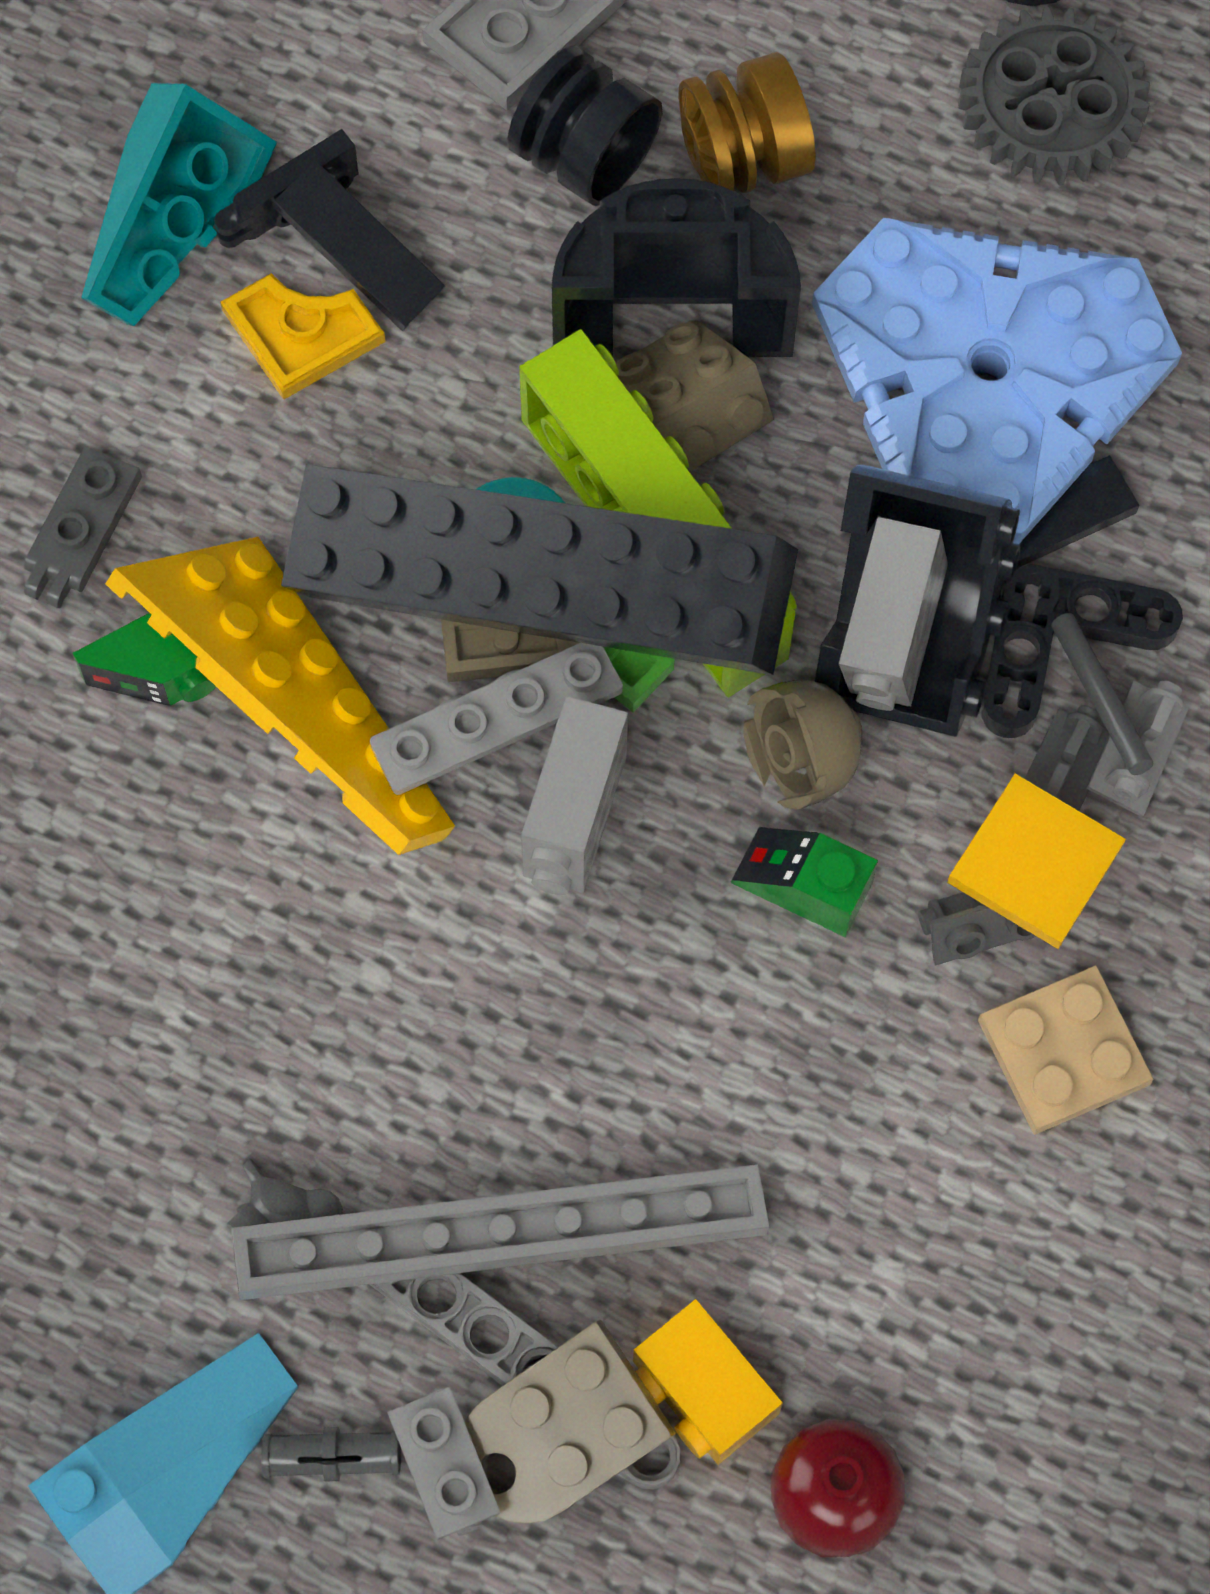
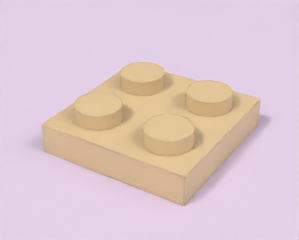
[978,965,1154,1135]

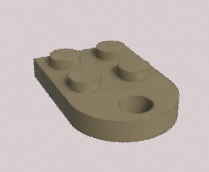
[465,1320,676,1524]

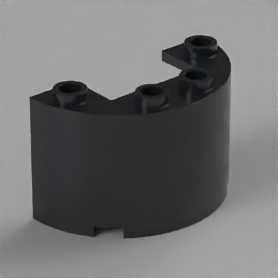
[552,178,801,357]
[815,464,1021,737]

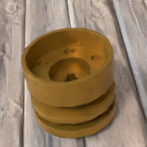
[678,52,816,194]

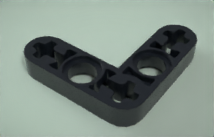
[981,565,1183,738]

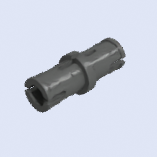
[261,1427,401,1482]

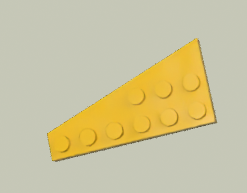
[105,536,455,855]

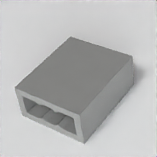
[839,517,948,711]
[521,695,628,895]

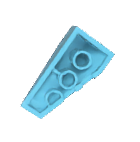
[28,1333,298,1594]

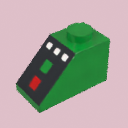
[73,613,216,706]
[731,827,878,937]

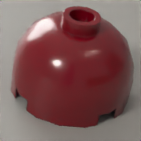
[771,1419,905,1558]

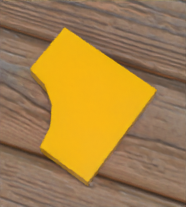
[220,273,386,400]

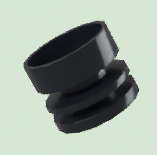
[507,45,663,207]

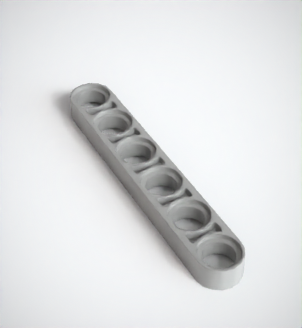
[369,1273,680,1489]

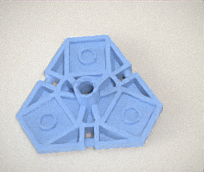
[812,218,1182,544]

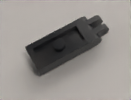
[214,129,359,248]

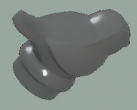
[226,1159,343,1231]

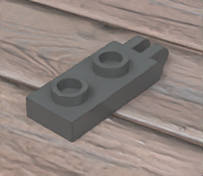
[24,446,142,608]

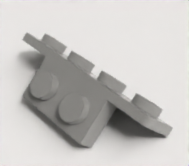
[370,643,623,795]

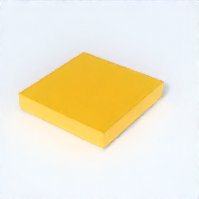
[947,773,1126,949]

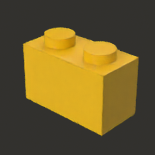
[633,1299,783,1465]

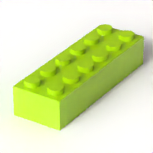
[519,329,797,698]

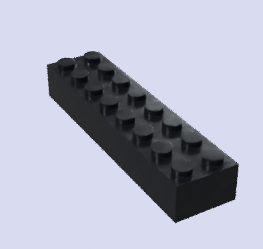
[281,464,798,675]

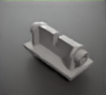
[1086,681,1189,817]
[387,1386,501,1540]

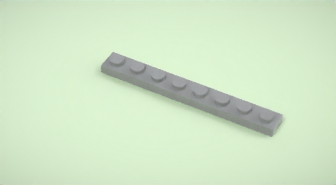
[232,1164,770,1300]

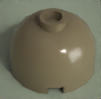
[743,680,862,810]

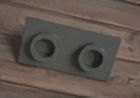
[1024,705,1109,811]
[918,892,1036,966]

